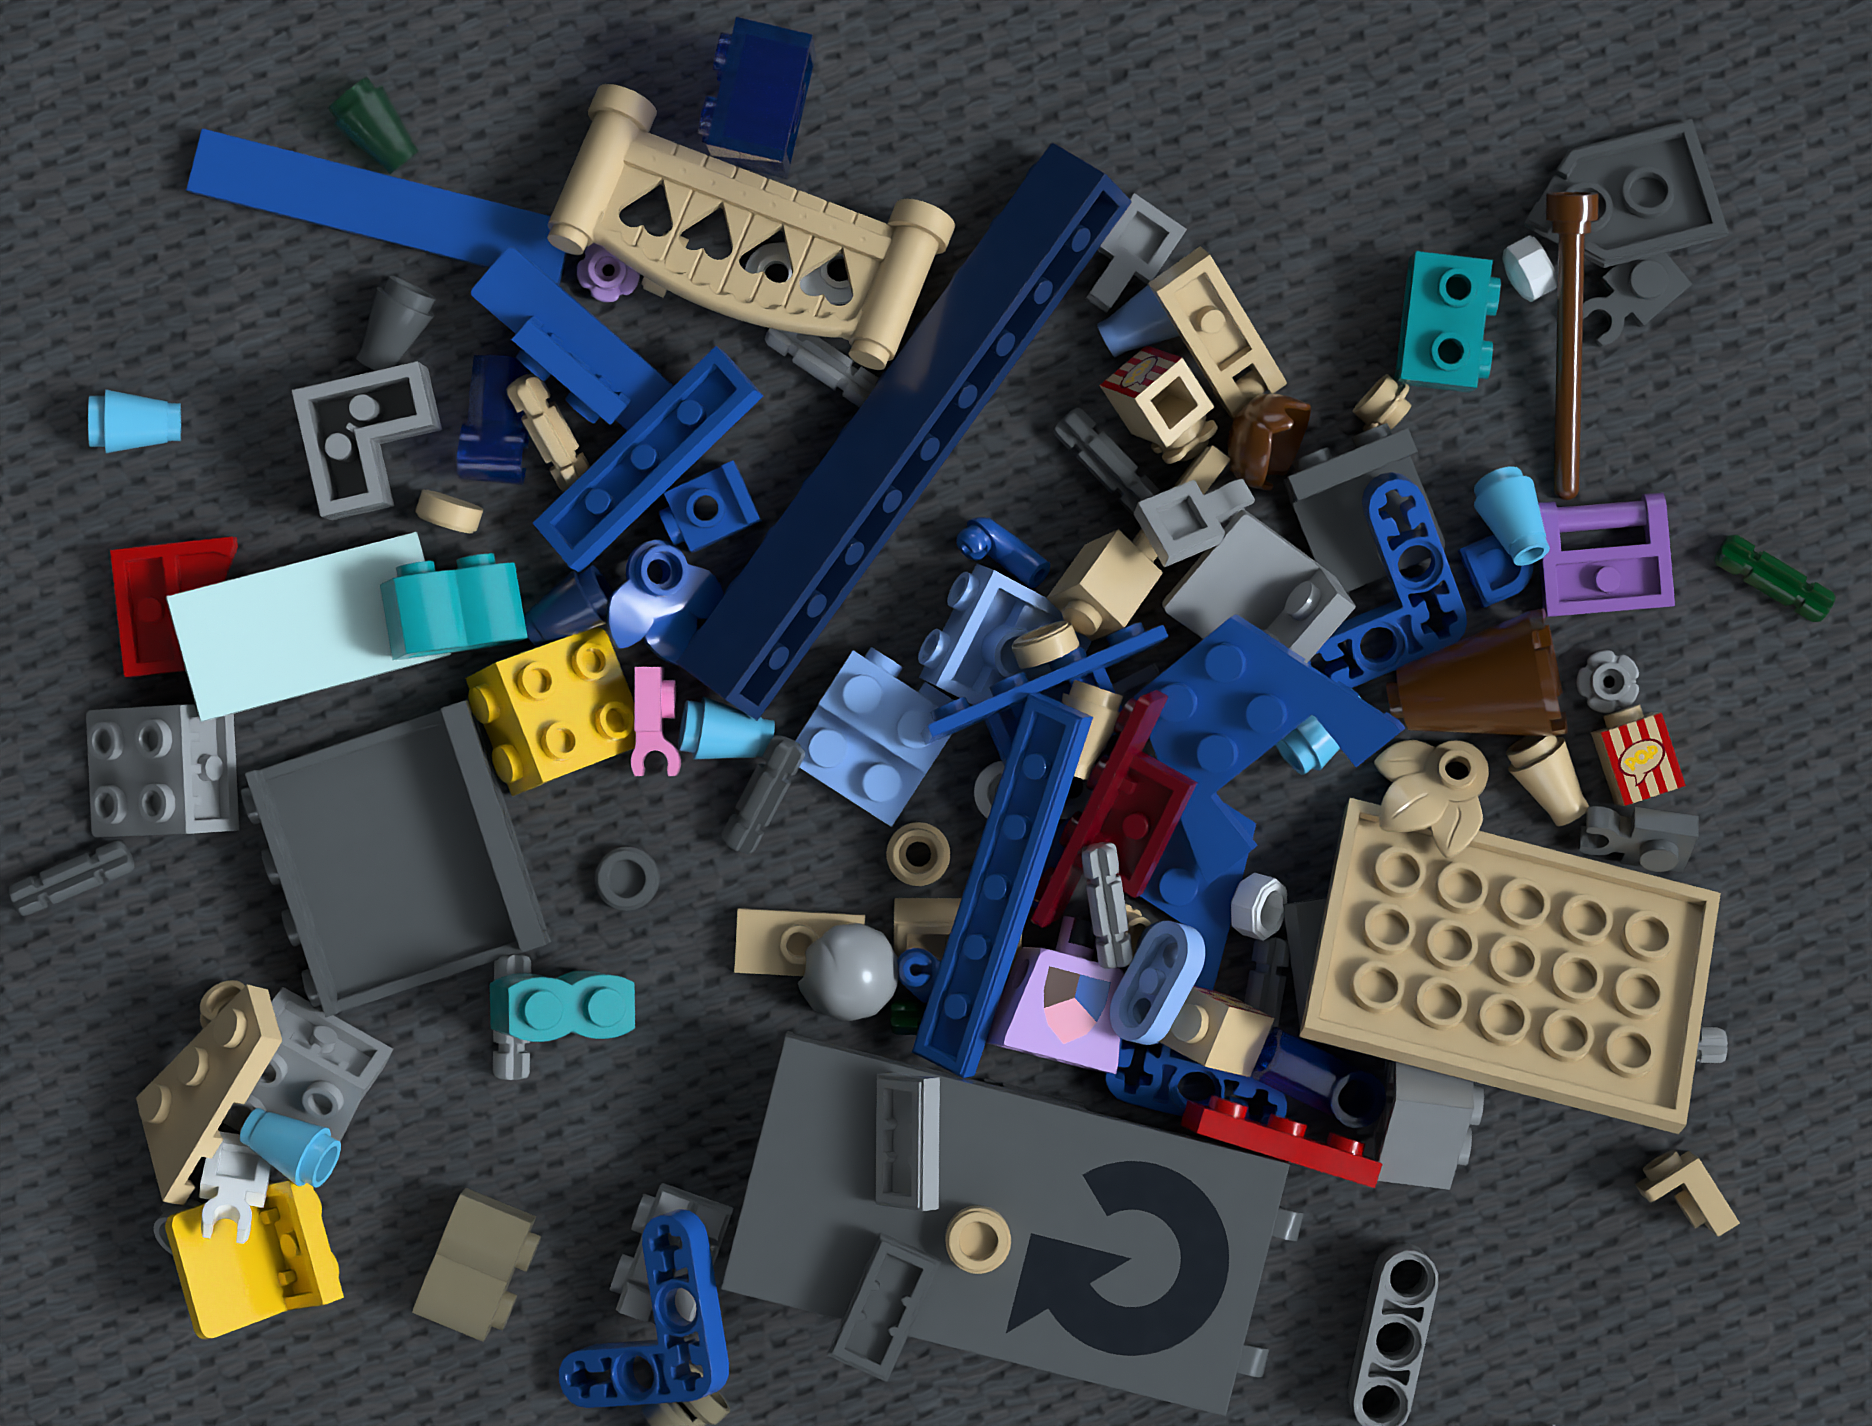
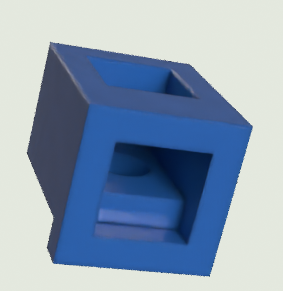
[659,460,762,553]

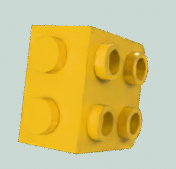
[465,627,636,796]
[165,1178,344,1339]

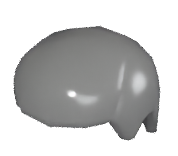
[798,922,899,1021]

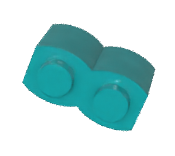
[380,553,528,660]
[490,971,635,1042]

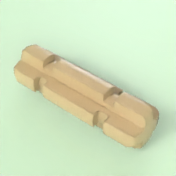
[507,374,590,491]

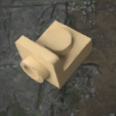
[1635,1150,1740,1237]

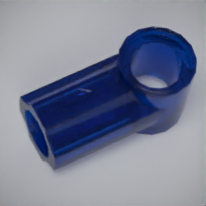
[457,355,529,485]
[1252,1028,1386,1128]

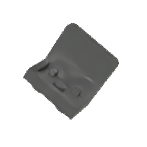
[1282,423,1445,592]

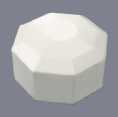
[1503,235,1558,302]
[1231,873,1287,941]

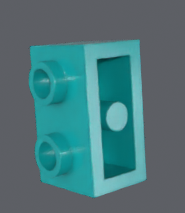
[1394,251,1501,393]

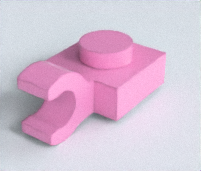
[631,667,681,776]

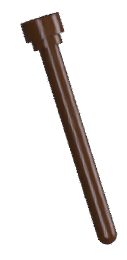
[1546,192,1598,500]

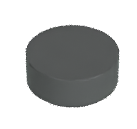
[595,846,660,911]

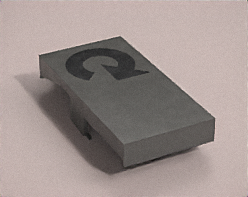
[721,1031,1304,1416]

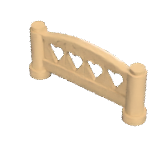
[547,84,955,370]

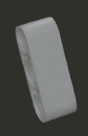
[1348,1243,1438,1426]

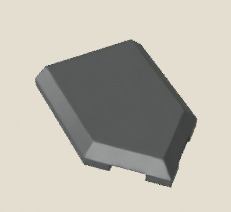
[1524,119,1729,268]

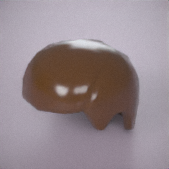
[1227,393,1311,491]

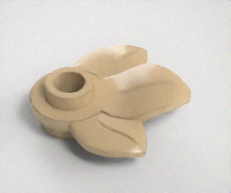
[1374,740,1489,858]

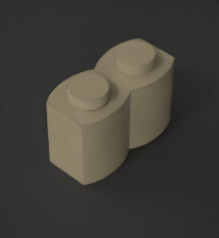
[412,1188,541,1341]

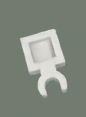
[199,1131,272,1244]

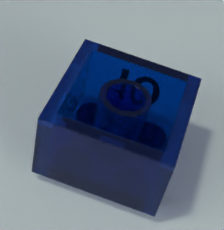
[698,17,816,179]

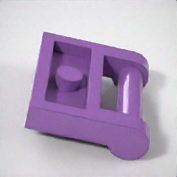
[1538,492,1675,617]

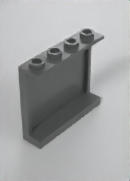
[241,700,551,1017]

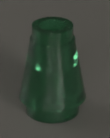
[327,76,419,175]

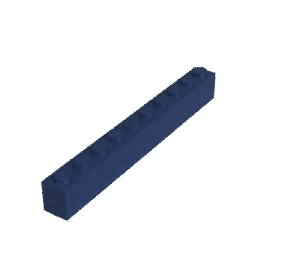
[676,142,1132,721]

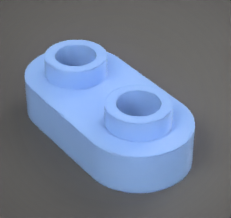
[1110,921,1205,1045]

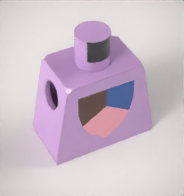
[986,916,1124,1074]

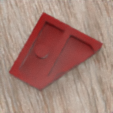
[110,536,238,677]

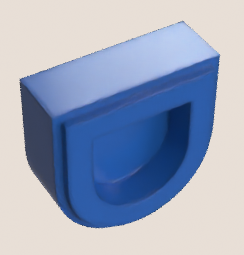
[1458,535,1533,608]

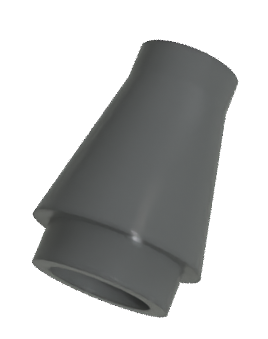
[356,276,436,371]

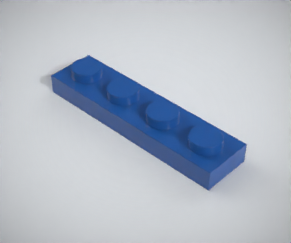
[533,346,763,573]

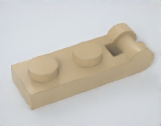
[1148,246,1287,420]

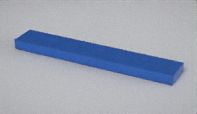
[186,128,567,285]
[912,693,1093,1078]

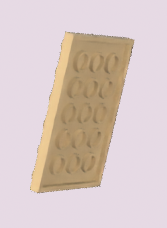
[1299,798,1721,1134]

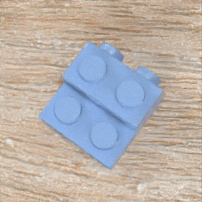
[918,564,1092,705]
[796,647,954,827]

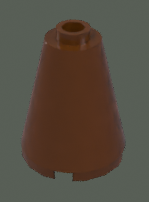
[1386,609,1568,736]

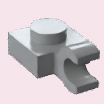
[1085,193,1187,313]
[1134,479,1255,567]

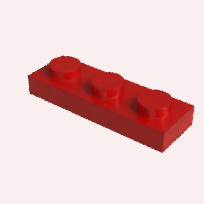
[1180,1095,1383,1188]

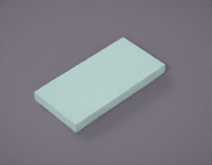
[166,532,451,723]

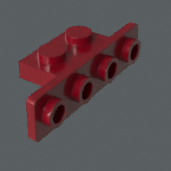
[1031,690,1198,928]

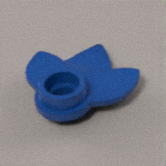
[607,540,724,666]

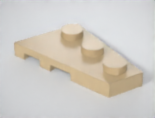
[136,984,282,1206]

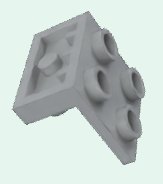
[1162,510,1356,663]
[86,704,239,837]
[222,987,393,1142]

